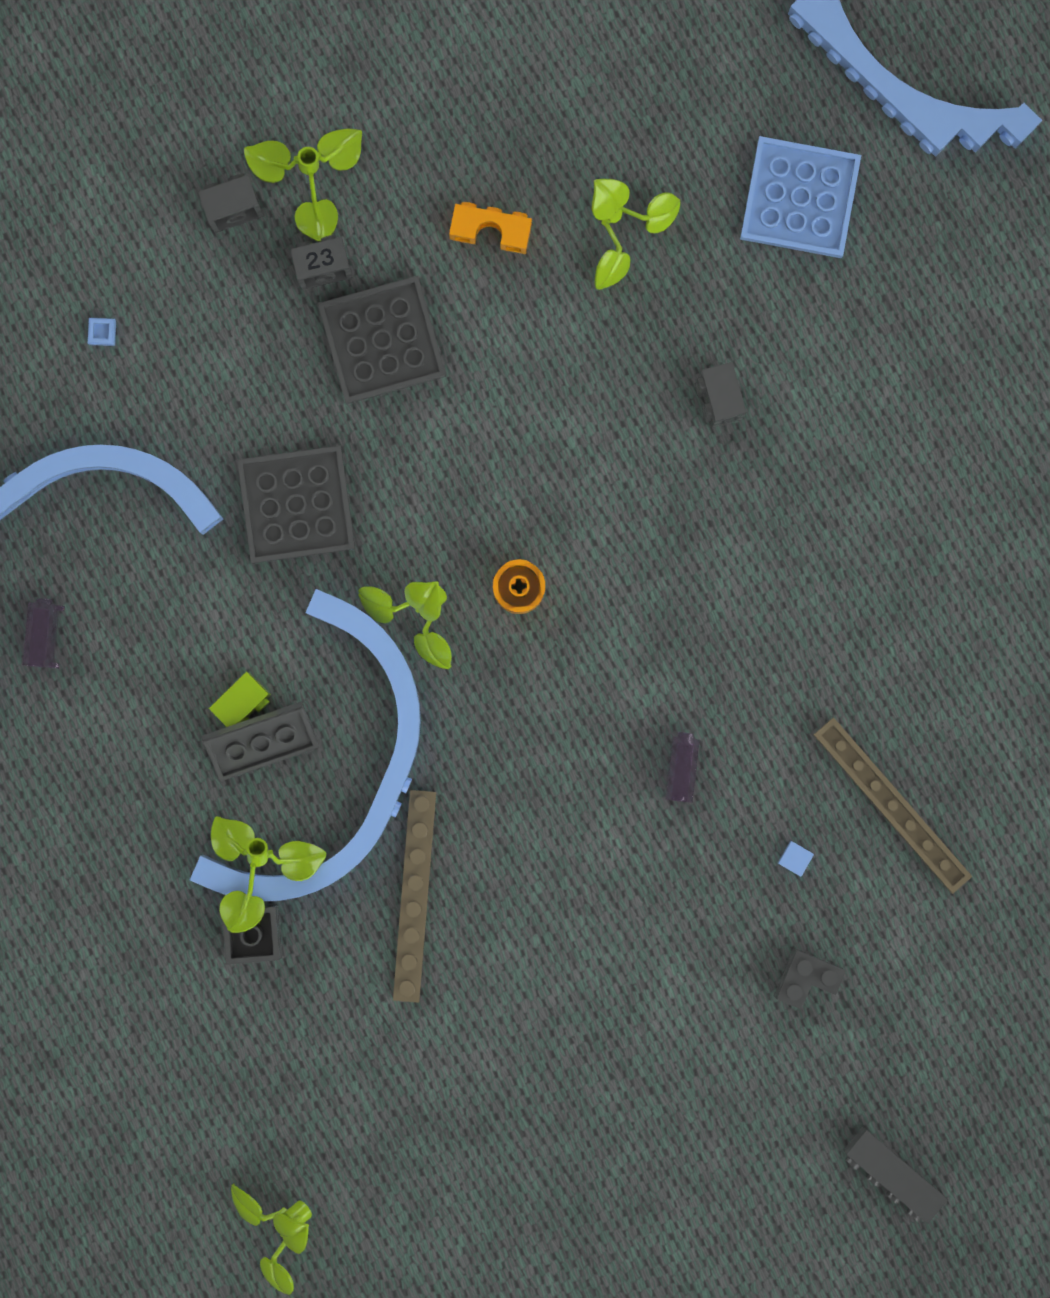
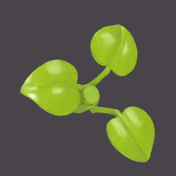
[244,129,362,242]
[592,179,680,290]
[358,581,452,669]
[211,816,326,933]
[231,1184,312,1295]

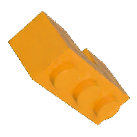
[449,202,532,254]

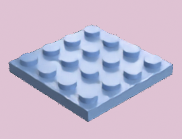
[740,136,861,258]

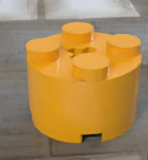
[493,559,545,614]

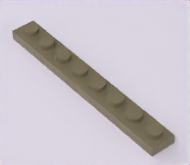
[813,717,972,894]
[393,790,436,1003]

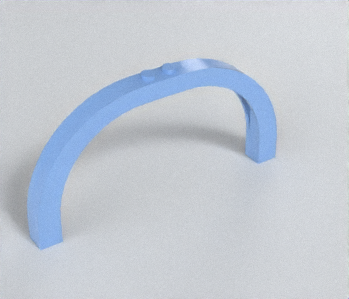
[0,445,223,535]
[190,589,421,901]

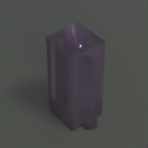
[22,598,65,669]
[665,732,700,803]

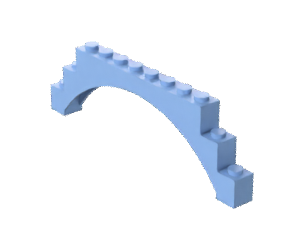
[788,0,1042,157]

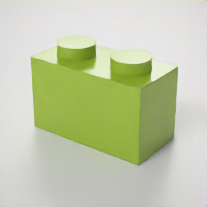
[209,672,271,727]

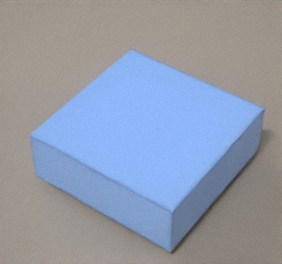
[88,318,116,346]
[778,841,814,877]

